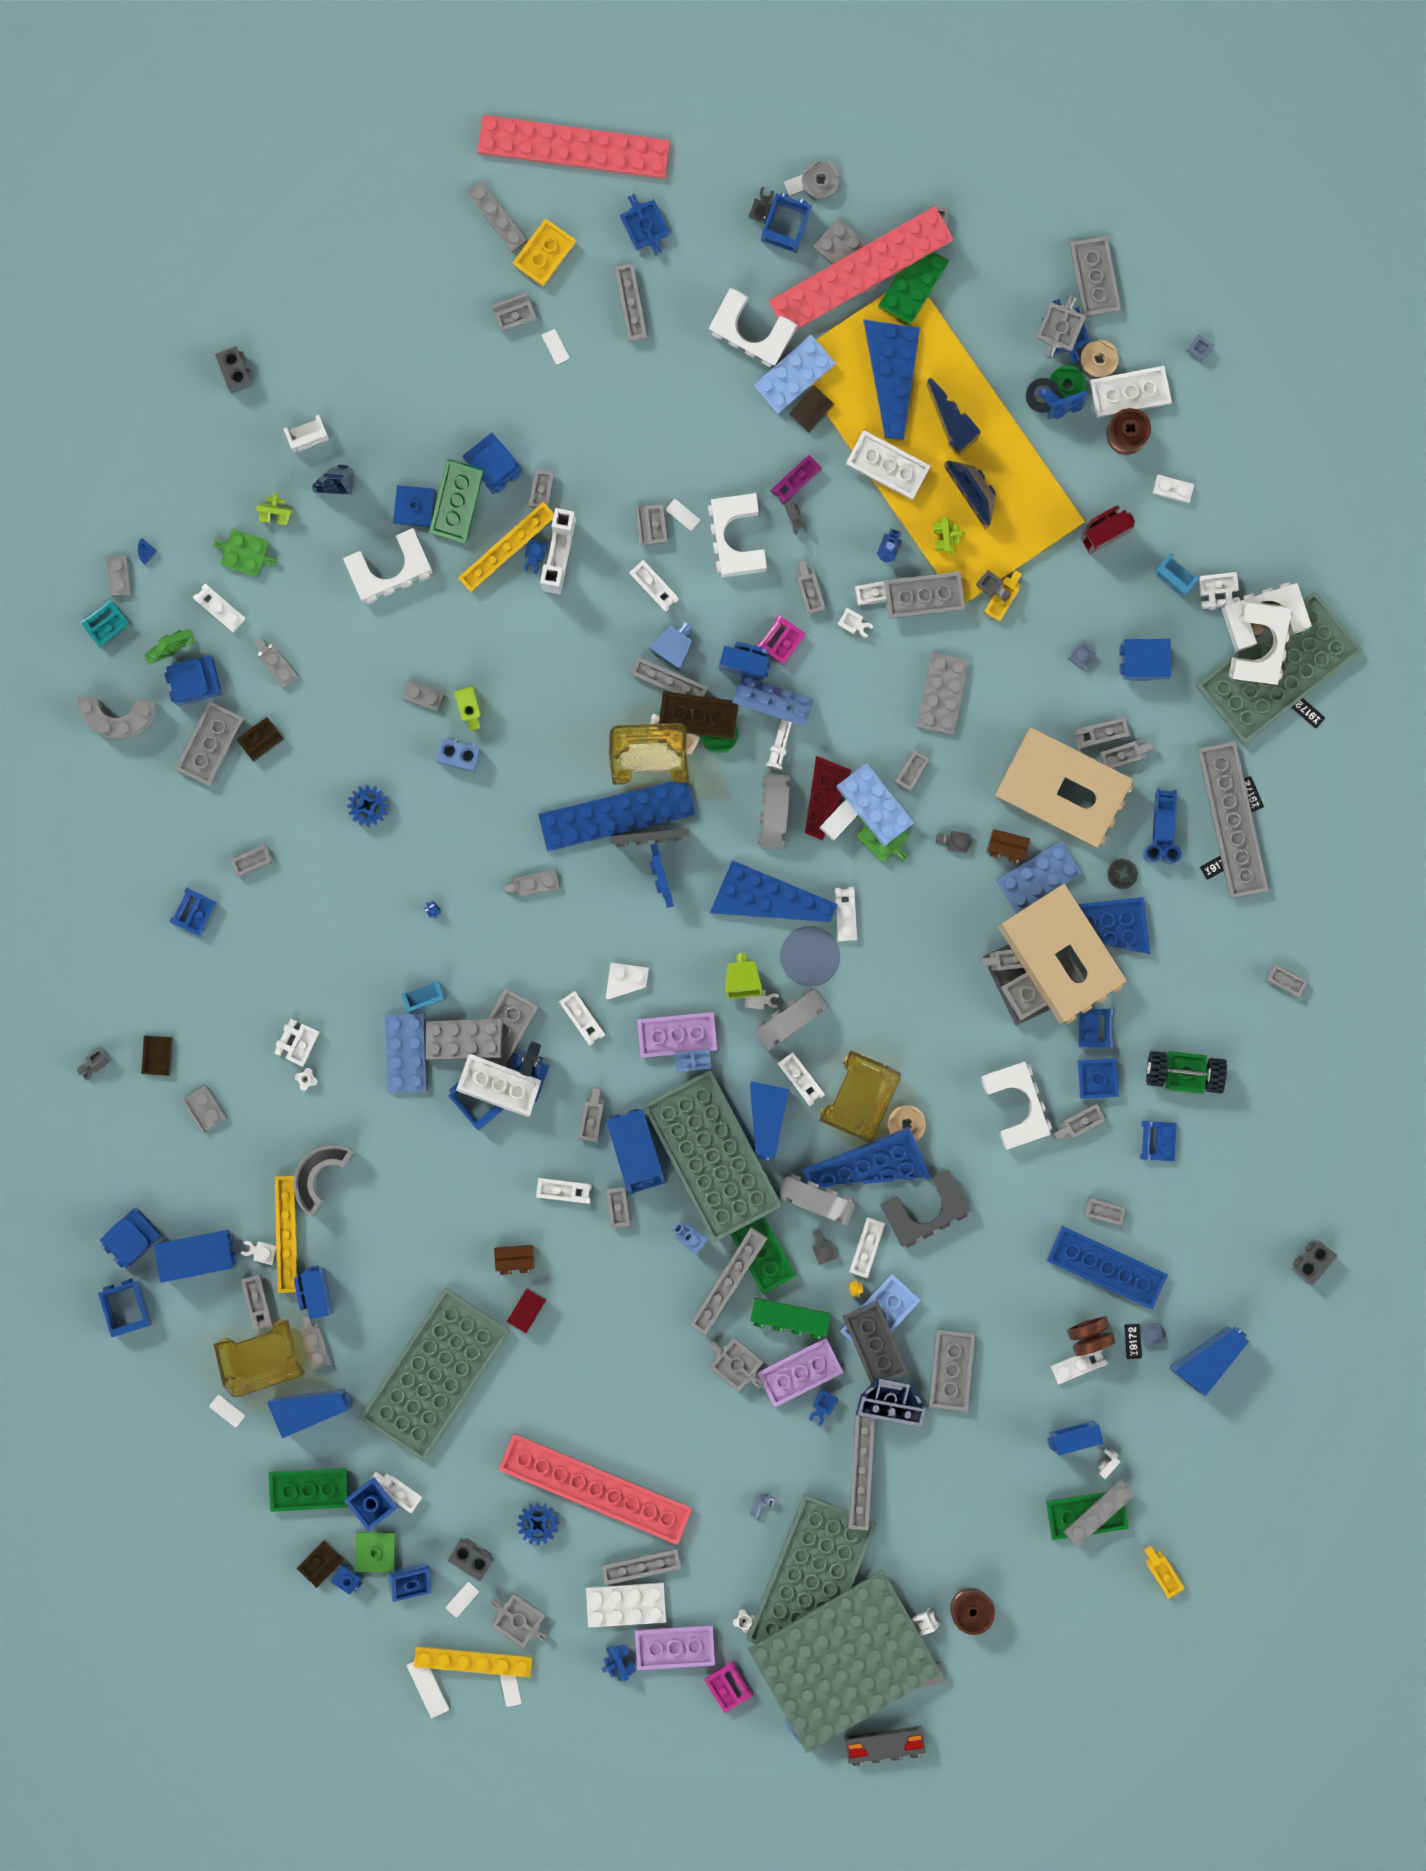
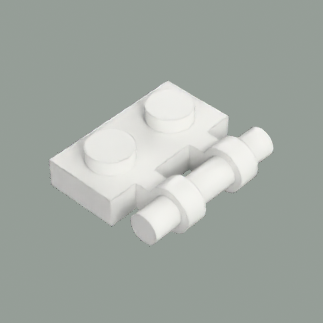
[1198,572,1240,610]
[274,1018,320,1067]

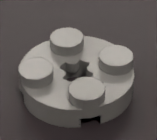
[801,161,839,201]

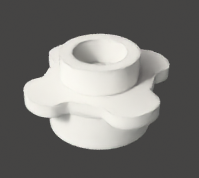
[295,1068,317,1091]
[733,1609,755,1633]

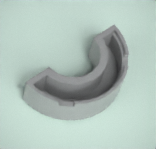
[78,697,159,740]
[758,773,790,851]
[754,987,829,1051]
[293,1145,355,1217]
[777,1173,856,1225]

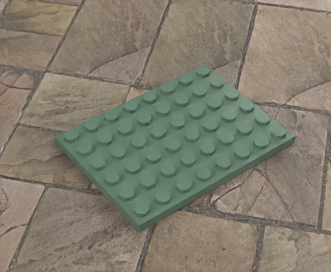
[748,1570,941,1753]

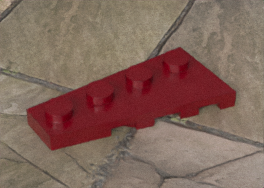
[805,756,851,841]

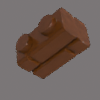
[986,829,1030,864]
[494,1245,535,1275]

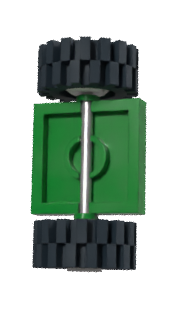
[1146,1051,1227,1094]

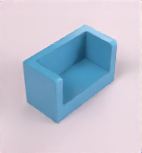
[1154,553,1200,598]
[401,981,446,1013]

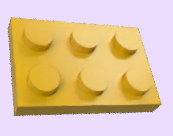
[512,218,576,287]

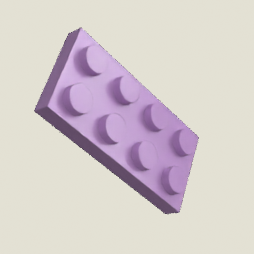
[637,1012,717,1058]
[757,1338,843,1408]
[635,1625,715,1670]

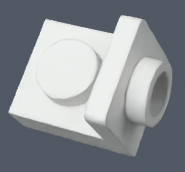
[1097,1447,1120,1479]
[910,1607,940,1636]

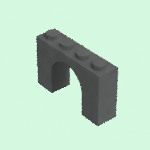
[880,1169,970,1248]

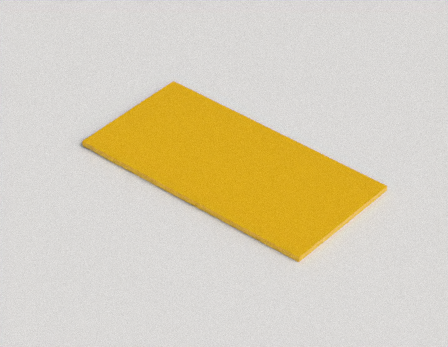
[809,294,1085,604]

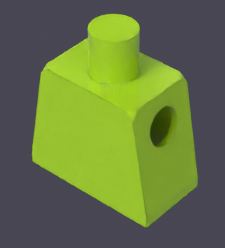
[454,686,481,731]
[725,953,763,999]

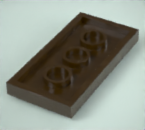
[658,691,739,740]

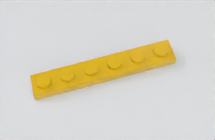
[458,502,554,592]
[275,1176,298,1293]
[414,1646,532,1677]

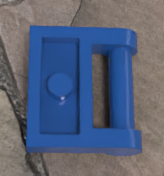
[169,887,217,937]
[1079,1009,1114,1048]
[1140,1121,1177,1161]

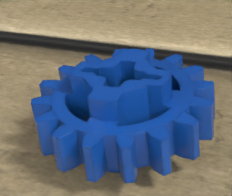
[347,785,389,827]
[517,1502,559,1546]

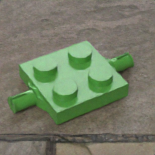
[213,529,277,577]
[144,629,195,665]
[856,815,910,864]

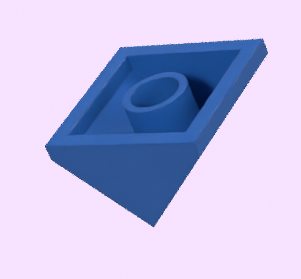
[344,1477,398,1531]
[387,1563,431,1602]

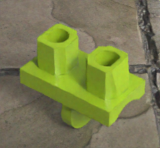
[256,492,294,525]
[933,517,965,555]

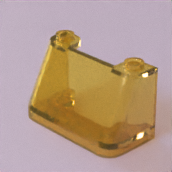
[609,723,689,785]
[819,1050,901,1143]
[213,1320,305,1397]

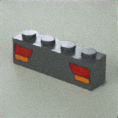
[844,1726,926,1766]

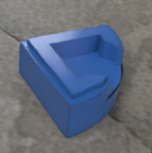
[138,538,157,565]

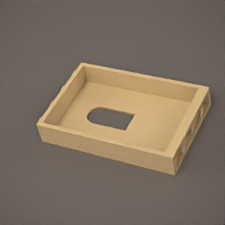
[995,727,1134,848]
[997,884,1127,1024]

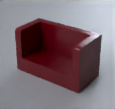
[506,1287,547,1333]

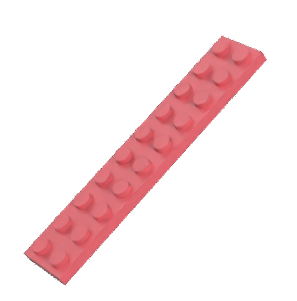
[478,115,670,179]
[769,206,953,330]
[498,1433,692,1545]

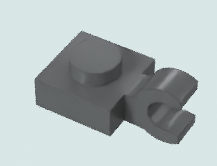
[785,500,807,536]
[976,570,1010,602]
[935,831,970,853]
[77,1046,111,1080]
[812,1229,837,1265]

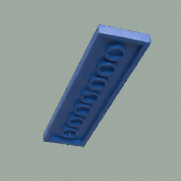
[538,778,696,852]

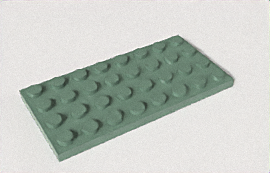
[1196,591,1363,745]
[642,1070,783,1243]
[359,1288,510,1461]
[746,1493,877,1644]

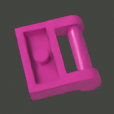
[756,615,806,666]
[704,1660,754,1714]

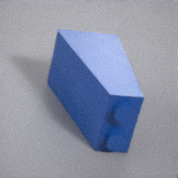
[750,1081,789,1161]
[606,1109,666,1195]
[153,1229,238,1283]
[1169,1326,1249,1396]
[267,1389,353,1439]

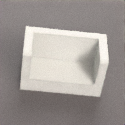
[283,415,329,453]

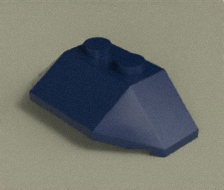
[944,460,996,530]
[855,1378,926,1427]

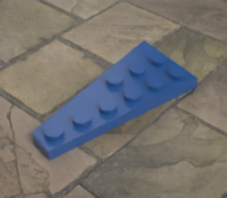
[863,320,920,441]
[710,860,838,923]
[1078,897,1150,954]
[802,1127,931,1187]

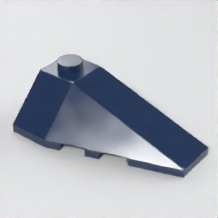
[926,378,981,454]
[312,465,353,495]

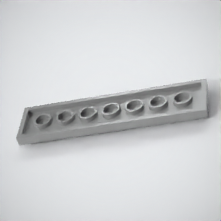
[1197,741,1268,899]

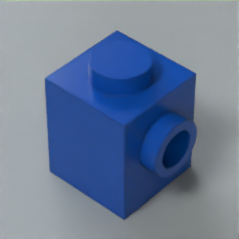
[331,1563,363,1595]

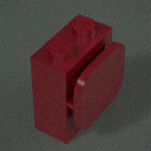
[1080,505,1135,555]

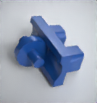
[877,528,902,562]
[601,1644,636,1682]

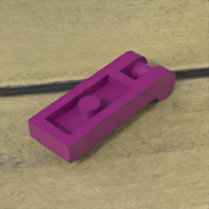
[770,455,822,505]

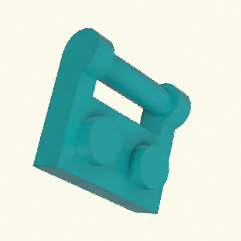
[79,598,130,648]

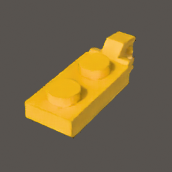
[983,570,1022,622]
[1143,1545,1185,1599]

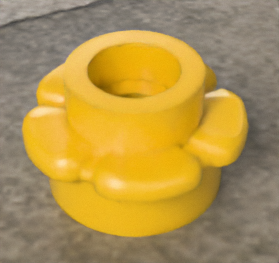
[849,1279,863,1298]

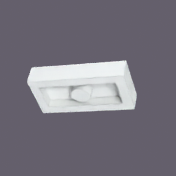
[1152,475,1194,504]

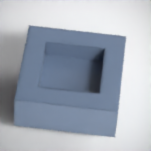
[1187,335,1214,362]
[1068,643,1095,670]
[1140,1323,1164,1347]

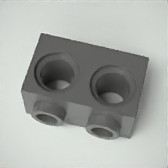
[215,346,253,394]
[1291,1240,1337,1285]
[447,1538,494,1581]

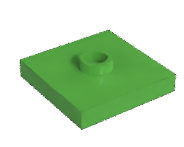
[355,1532,395,1572]

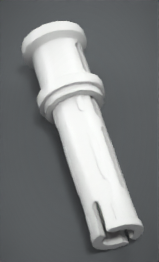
[765,719,792,771]

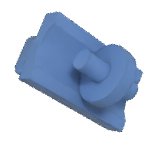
[675,1049,711,1072]
[673,1222,708,1255]

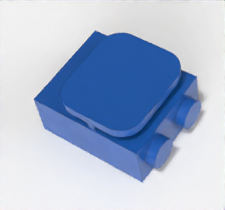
[462,432,522,495]
[1119,639,1171,681]
[719,642,771,681]
[164,655,223,706]
[100,1208,163,1268]
[294,1265,333,1320]

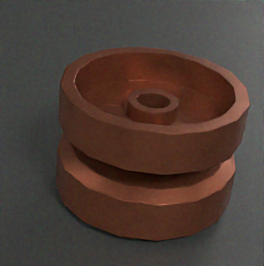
[1106,408,1151,455]
[1067,1316,1116,1356]
[950,1588,995,1635]

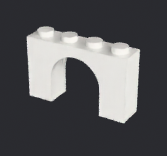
[709,288,798,367]
[707,493,767,578]
[540,508,576,595]
[343,528,433,604]
[1221,582,1312,652]
[1229,600,1293,685]
[980,1062,1052,1150]

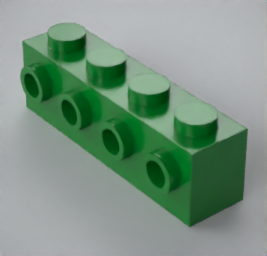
[750,1297,831,1339]

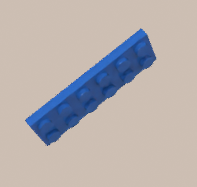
[1046,1226,1168,1310]

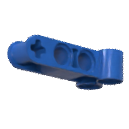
[1143,788,1182,864]

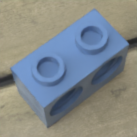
[437,737,481,773]

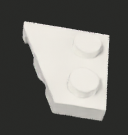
[606,963,649,1000]

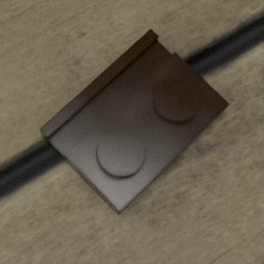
[789,386,835,433]
[236,717,284,762]
[141,1036,173,1076]
[296,1539,344,1588]

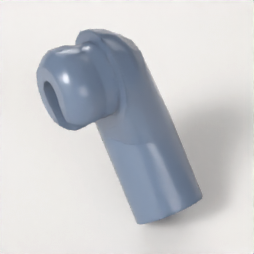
[750,1494,775,1518]

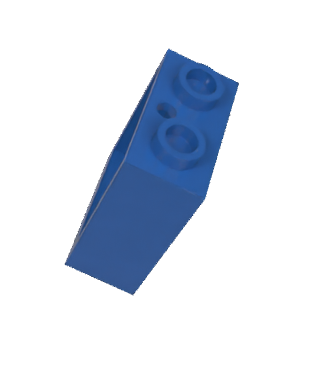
[761,193,812,253]
[448,1083,504,1131]
[98,1278,152,1338]
[1047,1421,1104,1456]

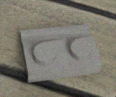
[491,292,537,333]
[636,504,667,546]
[182,1086,226,1133]

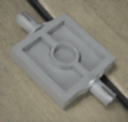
[1036,295,1086,359]
[709,1337,764,1392]
[489,1593,548,1648]

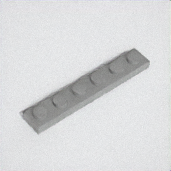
[690,1227,768,1336]
[848,1411,875,1530]

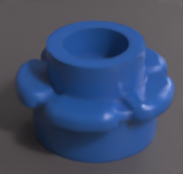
[424,900,441,918]

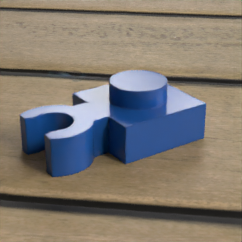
[524,539,548,574]
[809,1389,839,1426]

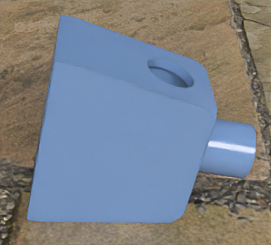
[649,622,693,671]

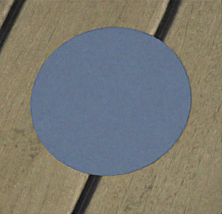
[781,927,840,986]

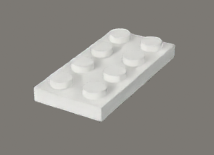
[1089,366,1172,418]
[845,430,931,501]
[456,1054,541,1117]
[586,1582,666,1628]

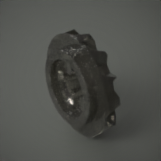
[1107,859,1138,889]

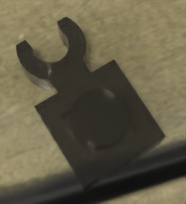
[749,187,774,224]

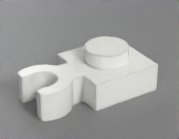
[837,608,873,638]
[744,990,779,1010]
[241,1241,277,1265]

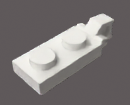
[371,1471,423,1514]

